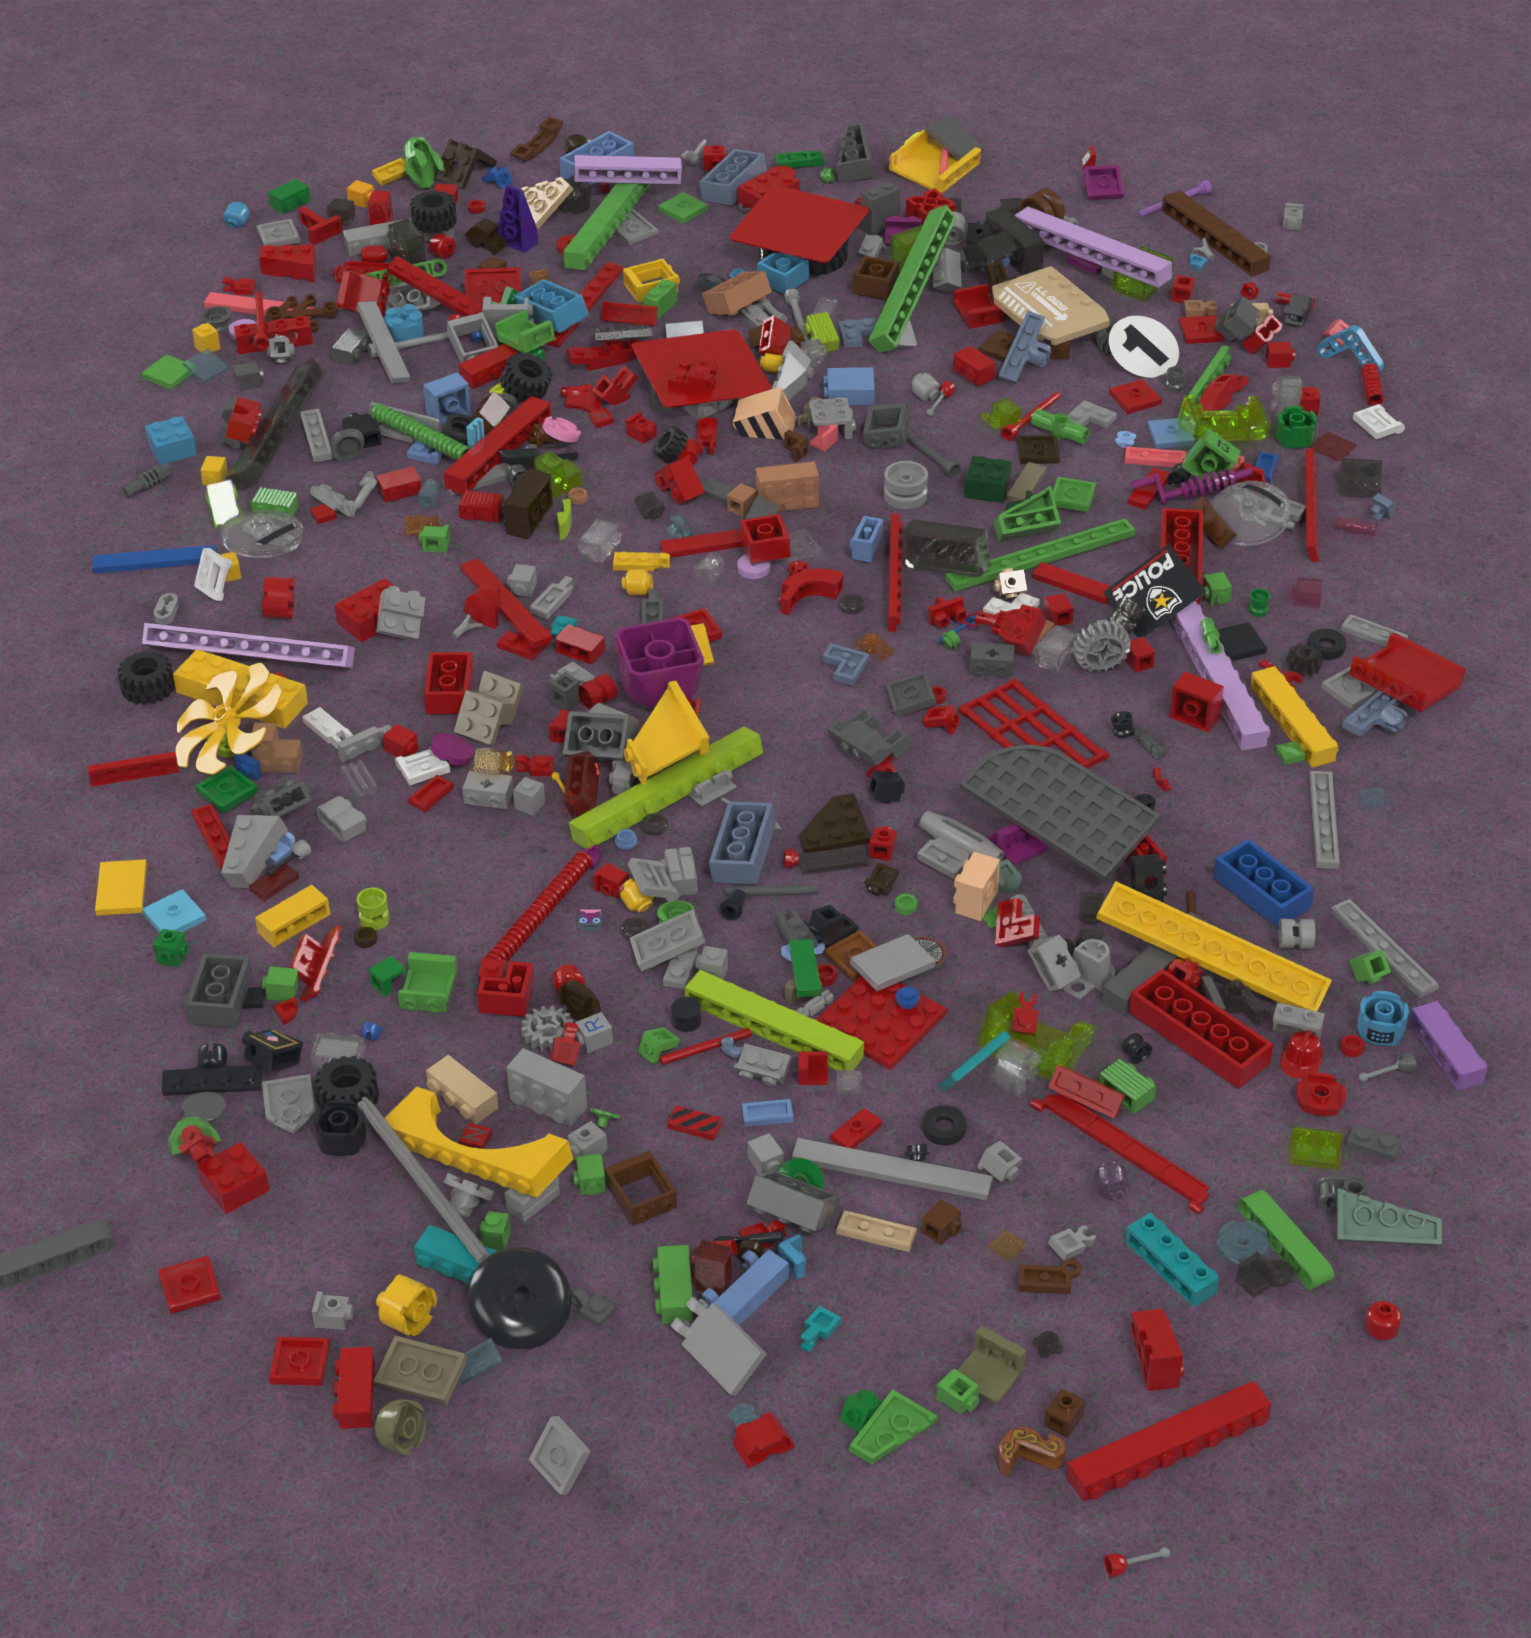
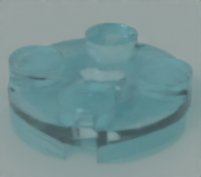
[1217,1220,1269,1268]

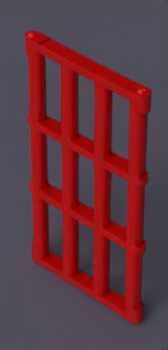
[958,678,1110,769]

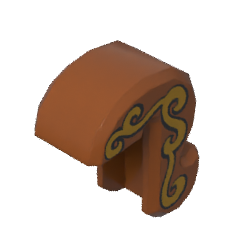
[998,1427,1066,1477]

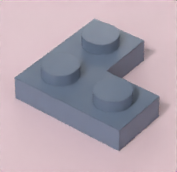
[839,318,877,348]
[822,643,870,686]

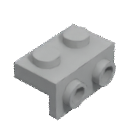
[1272,1003,1325,1040]

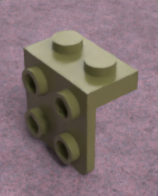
[957,1326,1026,1404]

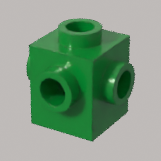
[153,929,189,967]

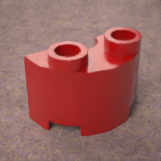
[733,1412,795,1469]

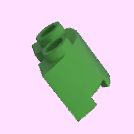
[168,1117,221,1155]

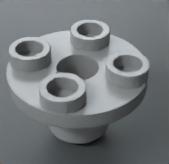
[443,1173,494,1218]

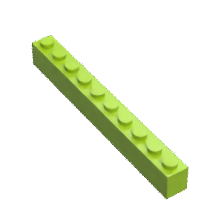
[568,727,763,849]

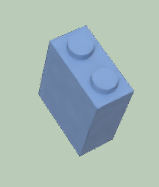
[824,367,875,405]

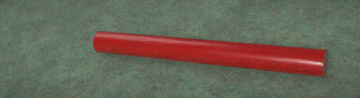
[659,1027,752,1065]

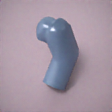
[720,1037,744,1059]

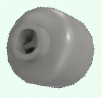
[911,373,940,401]

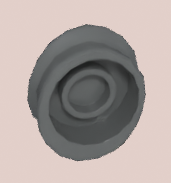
[201,306,233,331]
[331,429,364,462]
[182,1092,225,1126]

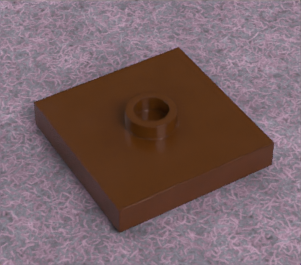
[978,330,1016,362]

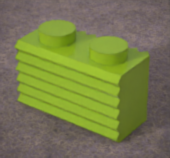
[804,311,840,354]

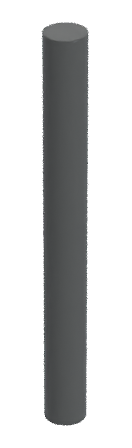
[725,885,817,896]

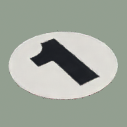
[1109,316,1179,378]

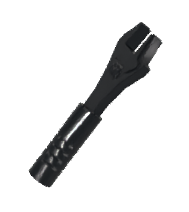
[714,1231,784,1245]

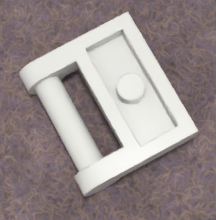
[1353,404,1405,439]
[194,548,232,601]
[395,747,450,785]

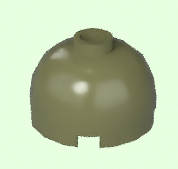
[375,1399,426,1455]

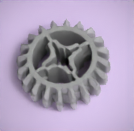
[1073,619,1131,673]

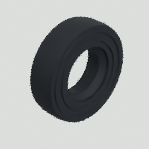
[1307,628,1346,660]
[922,1105,967,1146]

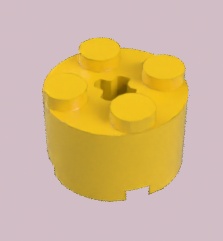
[376,1274,437,1336]

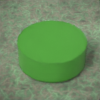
[894,894,918,915]

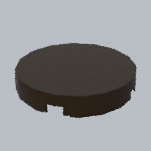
[558,980,601,1021]

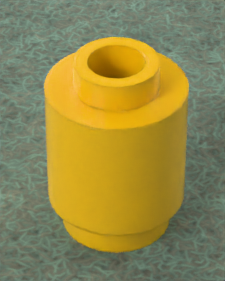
[760,353,785,374]

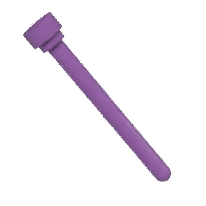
[1139,180,1212,217]

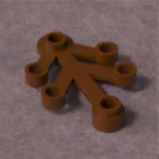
[265,294,338,333]

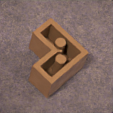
[252,722,303,773]

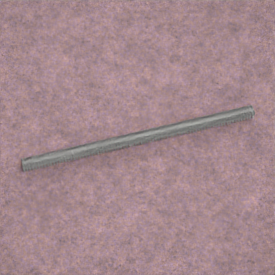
[357,1097,490,1263]

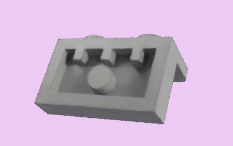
[734,1043,792,1086]

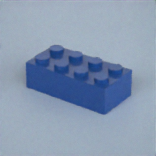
[1213,838,1314,929]

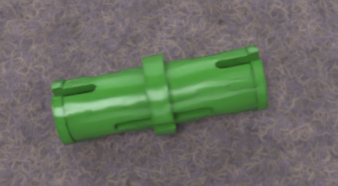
[1200,617,1223,655]

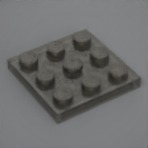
[592,324,653,341]

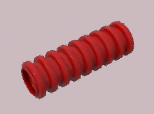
[1361,363,1384,406]

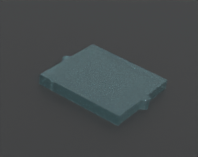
[183,349,229,383]

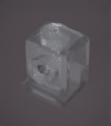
[694,552,725,586]

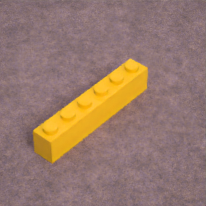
[1250,666,1338,768]

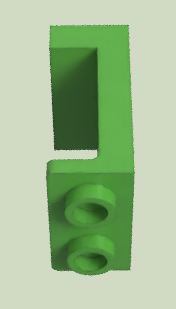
[495,310,555,353]
[398,952,458,1012]

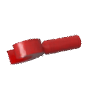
[1259,659,1302,689]

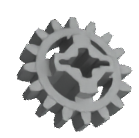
[521,1006,573,1051]

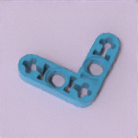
[1317,325,1384,373]

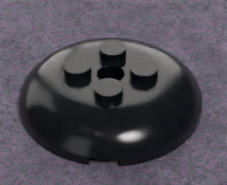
[468,1247,572,1350]

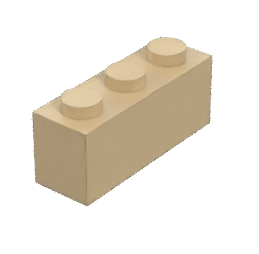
[426,1055,498,1124]

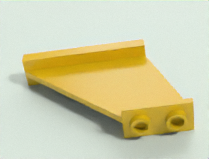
[624,681,709,785]

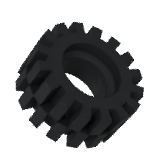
[653,425,688,463]

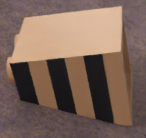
[733,387,797,440]

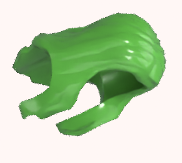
[403,137,444,189]

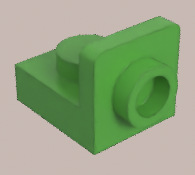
[638,1027,680,1063]

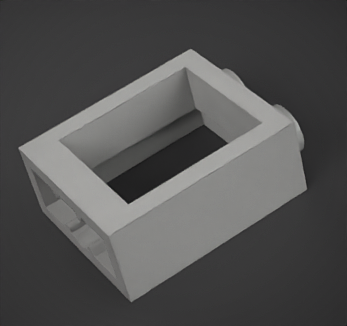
[447,312,499,363]

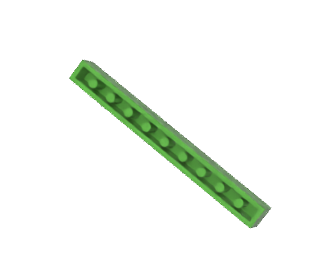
[563,183,651,270]
[868,205,957,353]

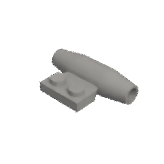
[917,811,1004,880]

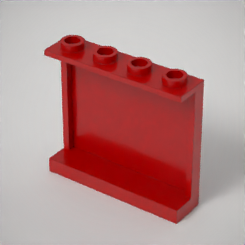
[1349,632,1466,712]

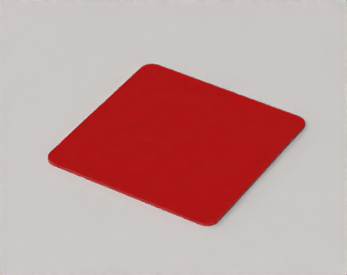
[730,186,869,263]
[632,329,772,408]

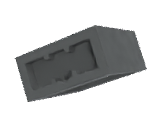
[863,402,911,449]

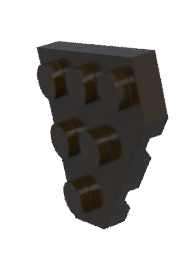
[800,793,871,854]

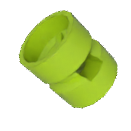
[357,887,390,930]

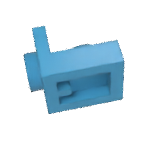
[778,1234,806,1280]

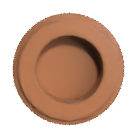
[568,488,588,505]

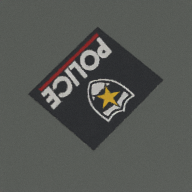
[1103,544,1207,638]

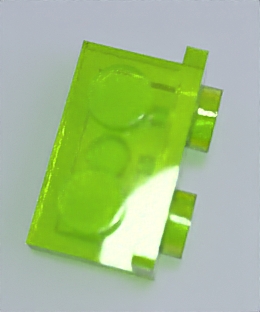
[1289,1126,1343,1170]

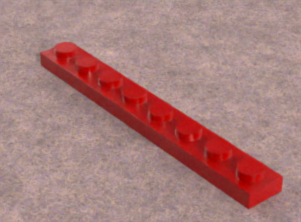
[544,262,623,348]
[888,513,903,632]

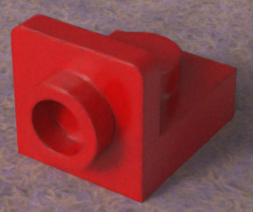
[922,705,960,734]

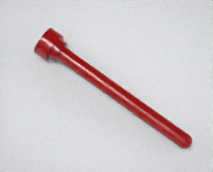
[254,291,269,350]
[1001,392,1061,441]

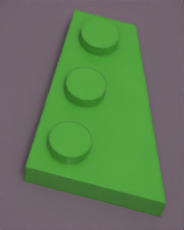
[849,1389,938,1465]

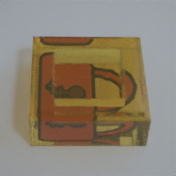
[989,1229,1025,1262]

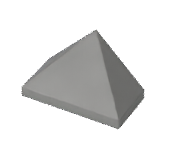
[886,320,917,352]

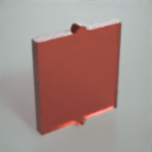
[1310,432,1357,462]

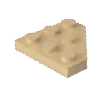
[521,177,574,229]

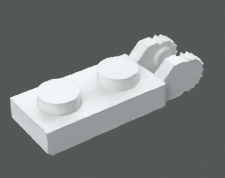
[302,707,353,749]

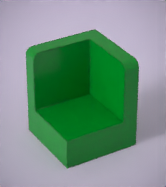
[368,956,405,997]

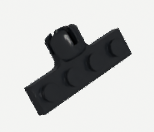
[162,1043,262,1096]

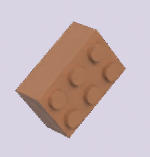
[702,271,772,316]
[755,462,819,512]

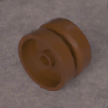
[1019,188,1065,220]

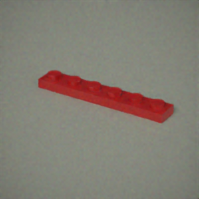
[387,256,483,317]

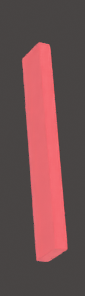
[204,292,315,319]
[1125,447,1245,472]

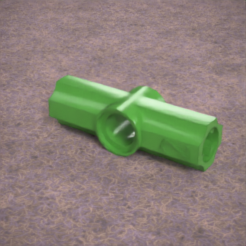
[1031,409,1090,445]

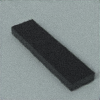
[499,445,578,465]

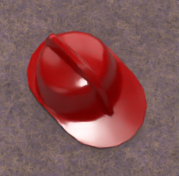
[1280,1030,1324,1079]

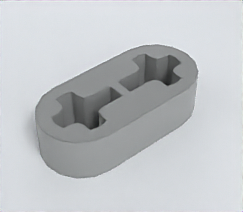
[154,593,179,625]

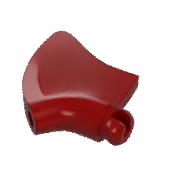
[561,383,601,413]

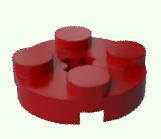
[1296,1073,1346,1116]

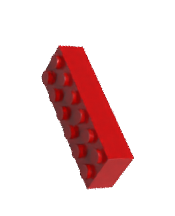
[1160,508,1203,604]
[1129,968,1273,1089]

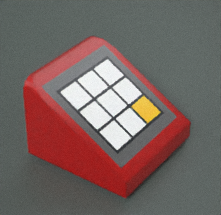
[1080,146,1096,170]

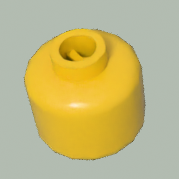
[622,569,653,596]
[620,878,654,913]

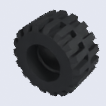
[410,191,457,233]
[500,352,553,402]
[117,651,175,705]
[315,1056,379,1116]

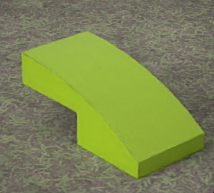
[557,499,572,540]

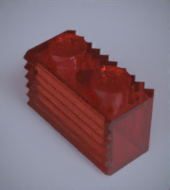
[691,1240,732,1296]

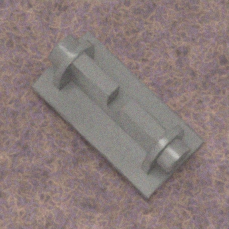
[689,770,737,807]

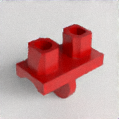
[928,596,966,628]
[178,1125,218,1163]

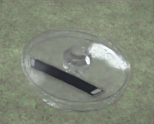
[1211,481,1291,546]
[221,509,303,558]

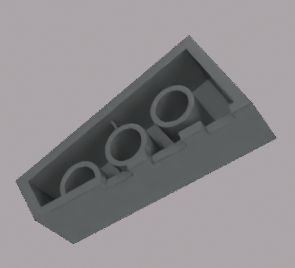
[836,122,873,182]

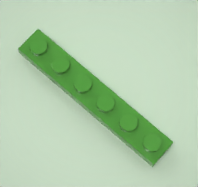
[1180,345,1231,421]

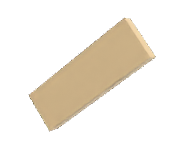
[836,1210,917,1252]

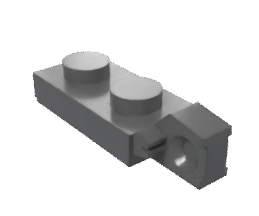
[642,589,663,624]

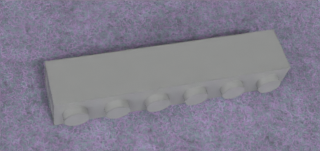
[343,218,454,256]

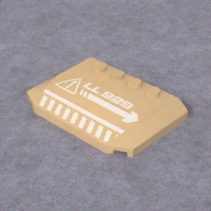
[992,266,1110,345]

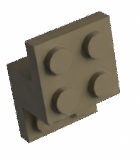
[454,671,524,745]

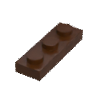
[1190,496,1237,549]

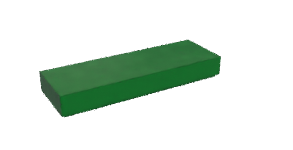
[789,939,821,997]

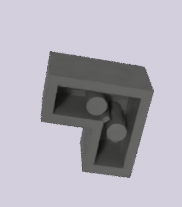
[1214,296,1259,342]

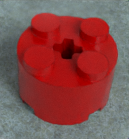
[262,577,295,620]

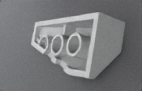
[386,283,440,311]
[772,340,814,401]

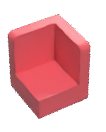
[1323,319,1349,345]
[809,425,838,452]

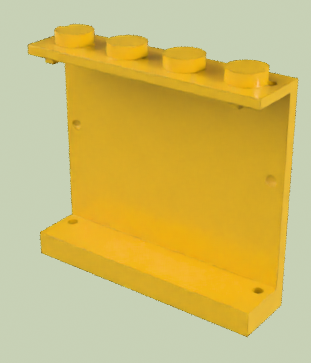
[889,129,981,193]

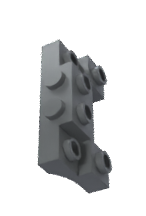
[827,708,913,765]

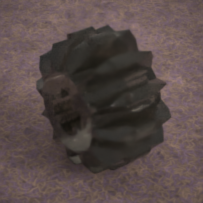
[1286,643,1323,677]

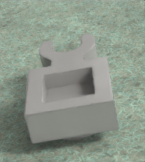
[1048,1226,1096,1261]

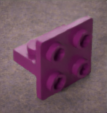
[885,216,922,246]
[987,824,1048,866]

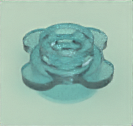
[729,1404,760,1428]

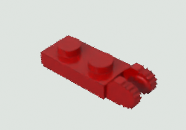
[697,417,717,455]

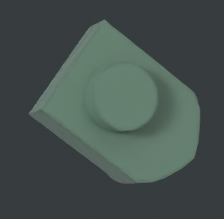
[998,859,1022,893]

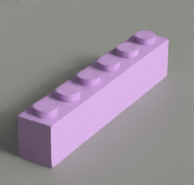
[574,155,682,184]

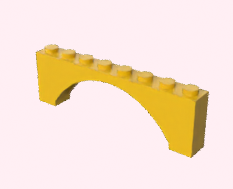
[384,1087,574,1198]

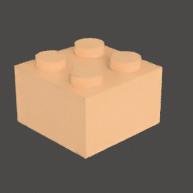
[953,852,1000,921]

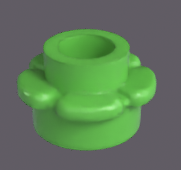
[821,167,835,184]
[942,630,961,650]

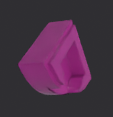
[583,845,601,869]

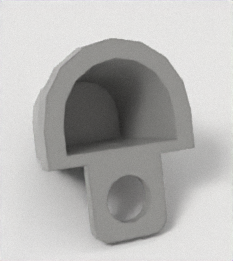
[1063,939,1115,999]

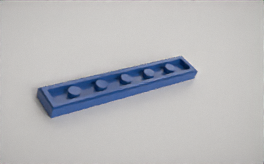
[92,545,217,574]

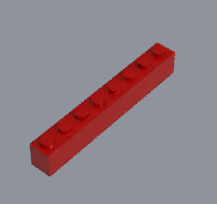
[443,396,551,495]
[1066,1381,1272,1502]

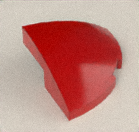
[464,586,501,629]

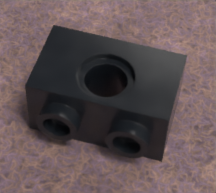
[1130,854,1167,903]

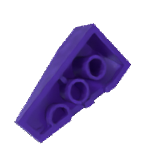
[497,184,538,253]

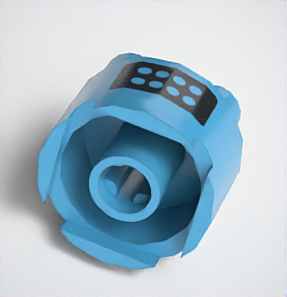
[1357,991,1409,1046]

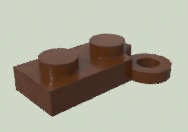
[1018,1259,1082,1294]

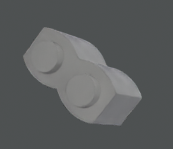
[317,796,367,842]

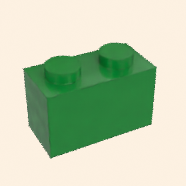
[268,179,311,215]

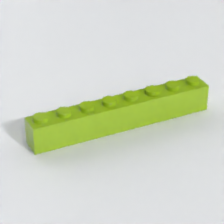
[685,970,864,1076]

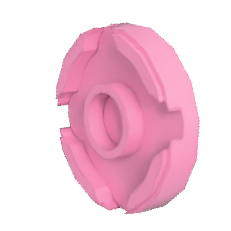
[542,416,581,443]

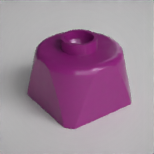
[615,617,704,708]

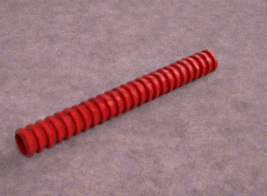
[480,851,593,966]

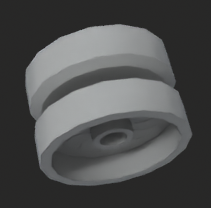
[884,461,928,510]

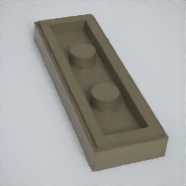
[1006,462,1047,502]

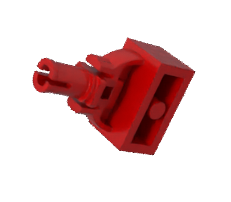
[975,604,1046,657]

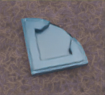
[1189,254,1208,272]

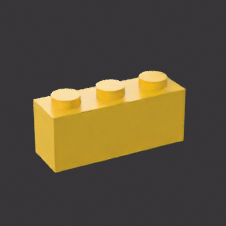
[255,885,330,947]

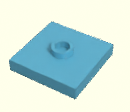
[142,889,206,933]

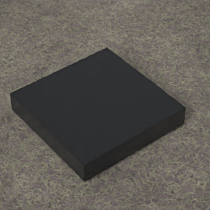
[1217,622,1267,661]

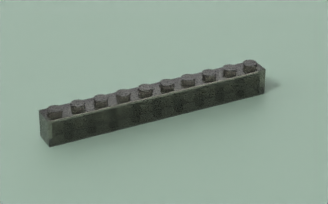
[227,358,325,492]

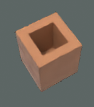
[727,483,757,517]

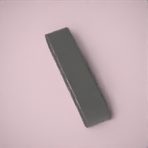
[0,1220,116,1291]

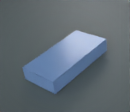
[742,1099,794,1127]

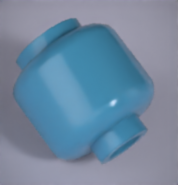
[223,202,249,229]

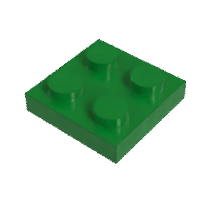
[195,765,259,813]

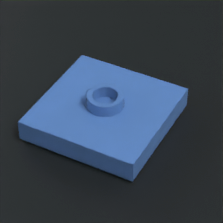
[1147,417,1195,449]

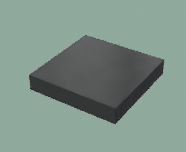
[886,672,937,716]

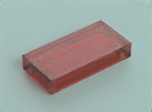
[249,864,299,902]

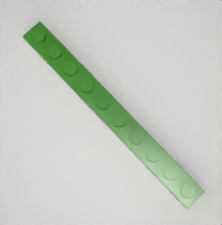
[946,519,1135,592]

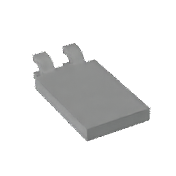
[670,1297,767,1396]

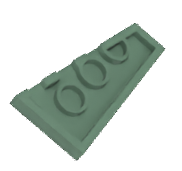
[1337,1188,1442,1246]

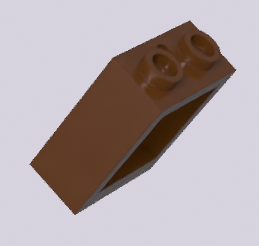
[604,1151,677,1226]

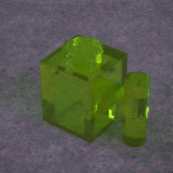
[981,398,1021,430]

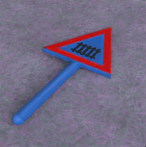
[937,611,983,644]

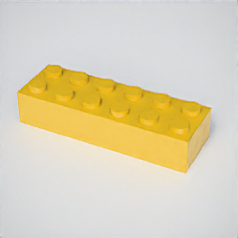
[173,649,308,729]

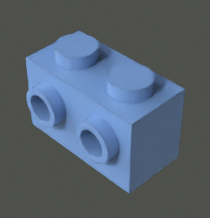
[849,516,883,563]

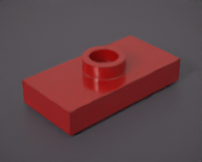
[830,1108,882,1149]

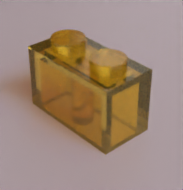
[473,747,514,775]

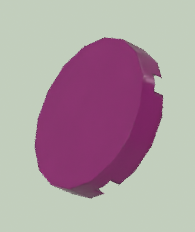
[430,733,474,766]

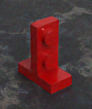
[298,206,343,245]

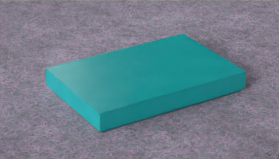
[939,1031,1010,1092]

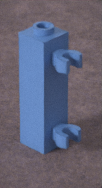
[701,1250,789,1326]

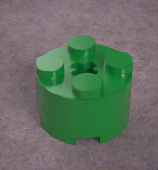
[1275,406,1317,449]

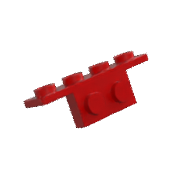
[289,925,342,1002]

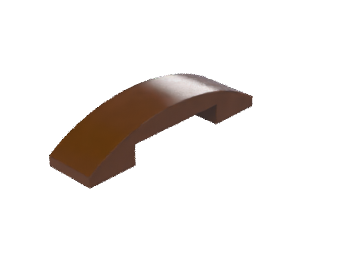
[510,116,563,160]

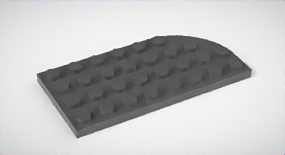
[960,745,1160,881]

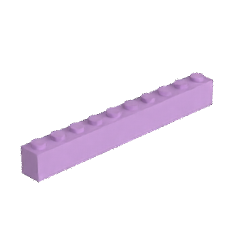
[1014,207,1172,288]
[1170,601,1270,751]
[142,623,355,669]

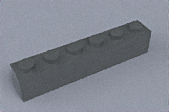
[1102,912,1212,1016]

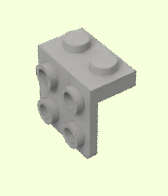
[809,397,856,439]

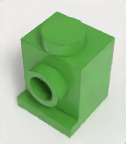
[419,525,450,552]
[480,1211,511,1251]
[936,1369,979,1415]

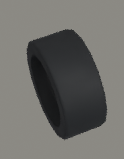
[441,413,474,446]

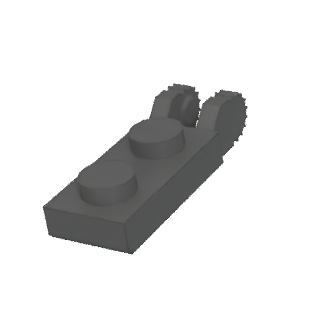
[775,909,817,948]

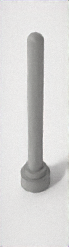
[784,289,811,349]
[367,332,449,359]

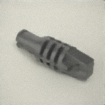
[121,463,173,498]

